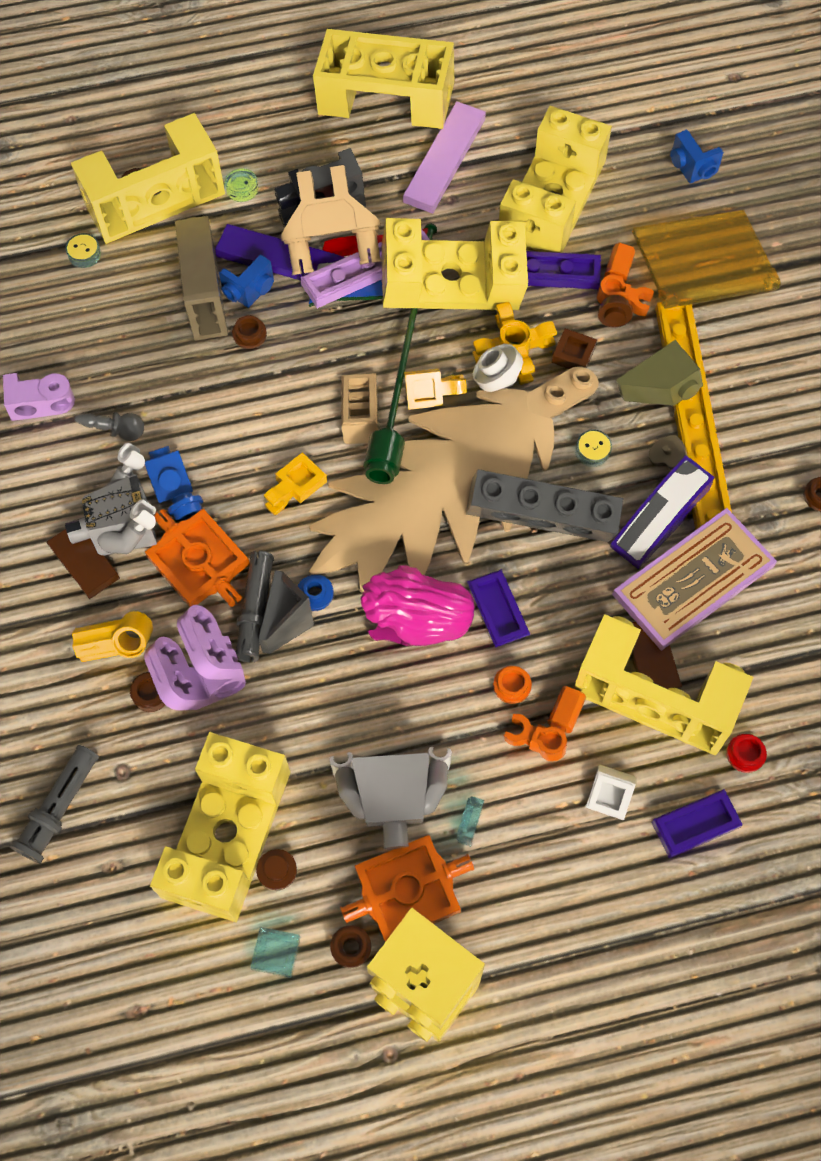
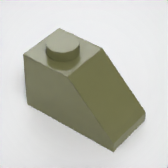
[616,340,703,406]

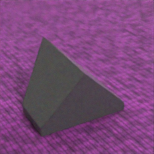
[259,570,314,654]

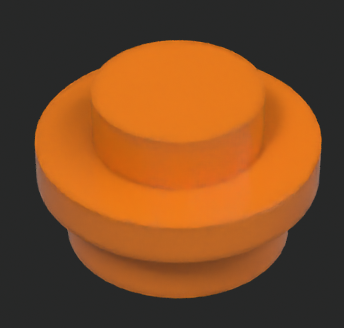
[493,666,532,704]

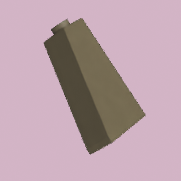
[175,216,228,341]

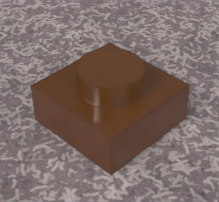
[552,328,597,369]

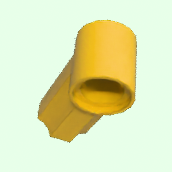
[72,611,153,662]

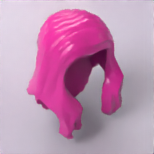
[361,565,475,646]

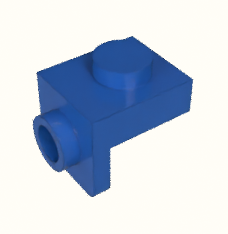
[670,130,724,184]
[219,255,274,308]
[145,446,193,503]

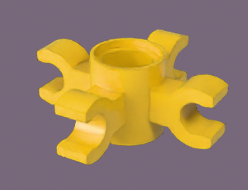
[472,302,557,385]

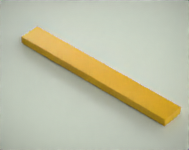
[655,300,732,530]

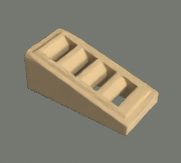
[341,373,379,444]

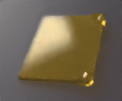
[632,210,781,309]

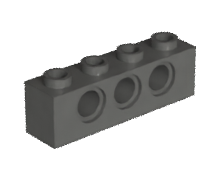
[466,469,624,542]

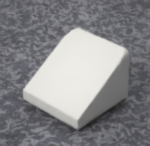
[586,765,636,820]

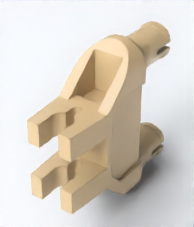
[281,165,382,275]

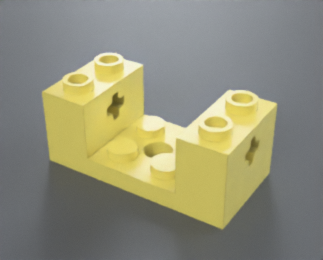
[313,29,455,129]
[499,106,612,253]
[71,113,225,244]
[381,218,528,310]
[574,614,753,756]
[150,732,291,923]
[367,908,485,1042]

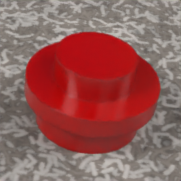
[726,734,767,773]

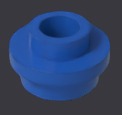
[167,492,203,523]
[298,574,334,611]

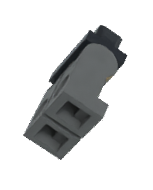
[274,148,366,228]

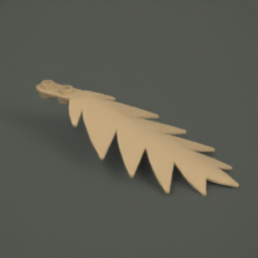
[309,367,599,593]

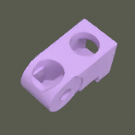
[3,373,75,421]

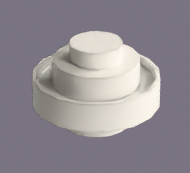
[472,344,523,392]

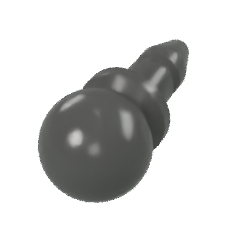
[75,412,144,441]

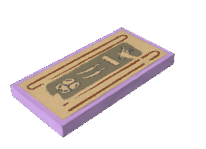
[612,508,777,651]

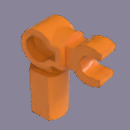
[597,242,654,316]
[504,686,586,762]

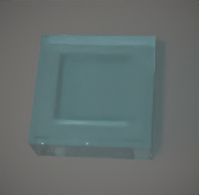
[457,796,484,847]
[250,927,301,978]

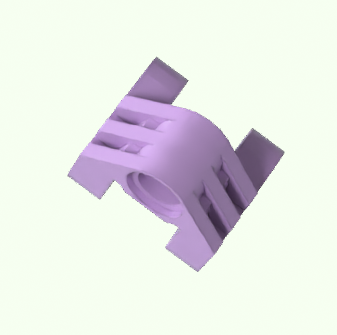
[144,605,246,710]

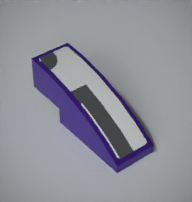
[610,455,715,569]

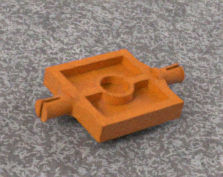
[145,508,250,607]
[340,835,474,942]

